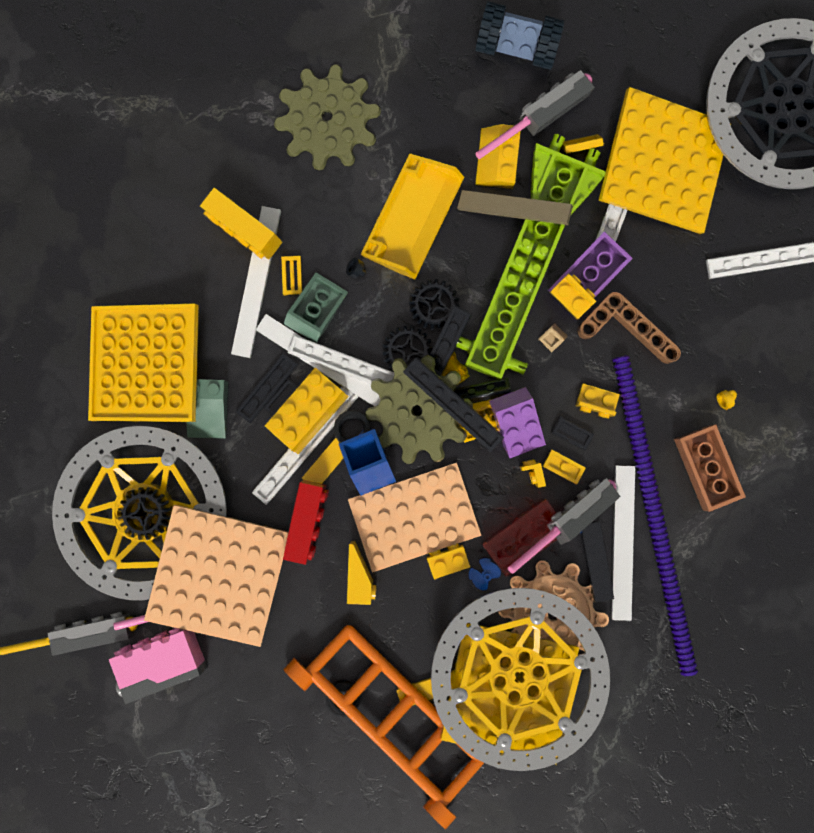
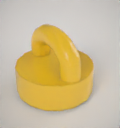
[717,390,737,410]

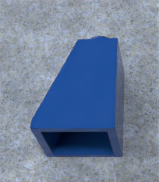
[338,429,396,496]

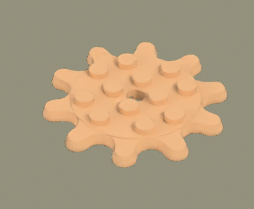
[498,560,609,652]

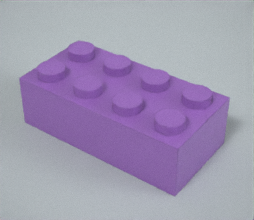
[548,232,633,297]

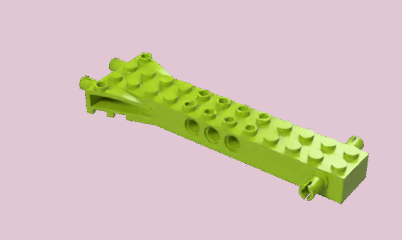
[456,134,606,380]

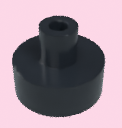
[346,258,366,278]

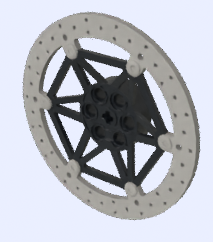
[706,18,814,189]

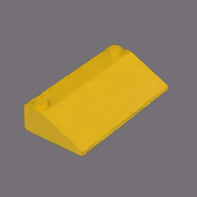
[361,153,464,279]

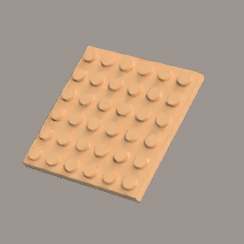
[144,504,289,647]

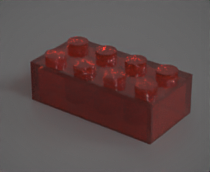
[481,498,557,577]

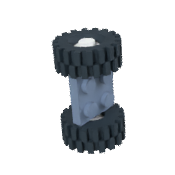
[476,1,565,70]

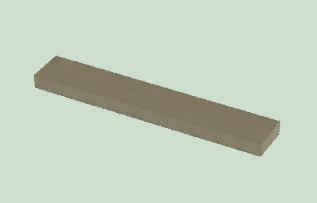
[457,190,573,225]

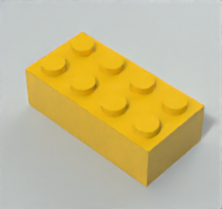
[200,188,283,260]
[265,368,349,454]

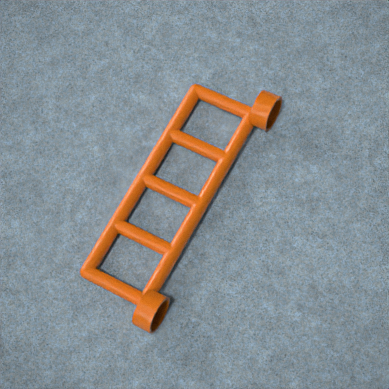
[283,625,484,829]

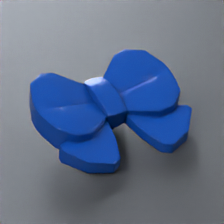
[468,558,501,590]

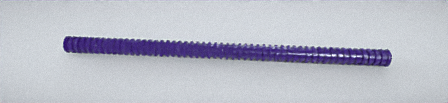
[612,355,698,676]

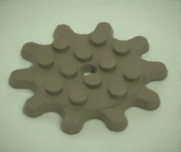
[274,65,381,170]
[365,356,473,464]

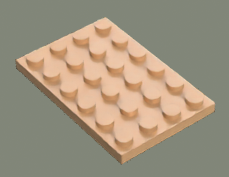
[348,463,481,572]

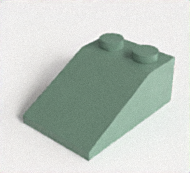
[284,273,348,343]
[186,379,228,438]

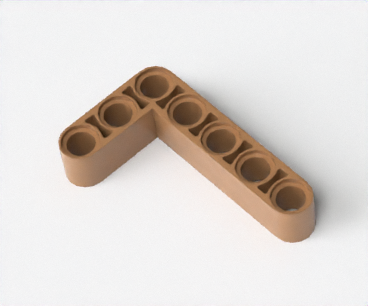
[577,292,681,364]

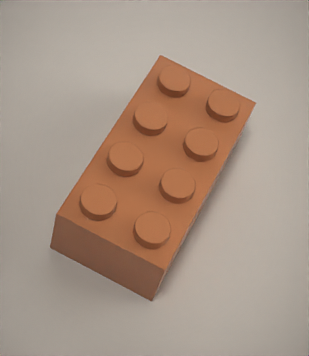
[674,425,746,512]

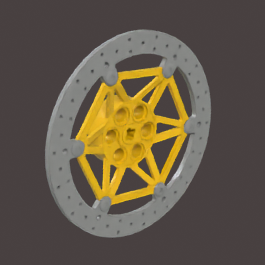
[52,426,227,600]
[431,588,610,771]

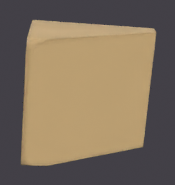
[539,323,568,352]

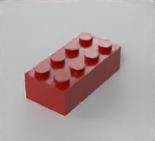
[283,480,329,565]

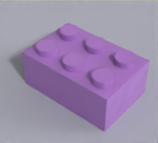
[489,387,546,458]

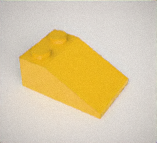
[347,541,376,605]

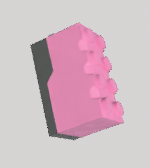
[109,628,208,704]

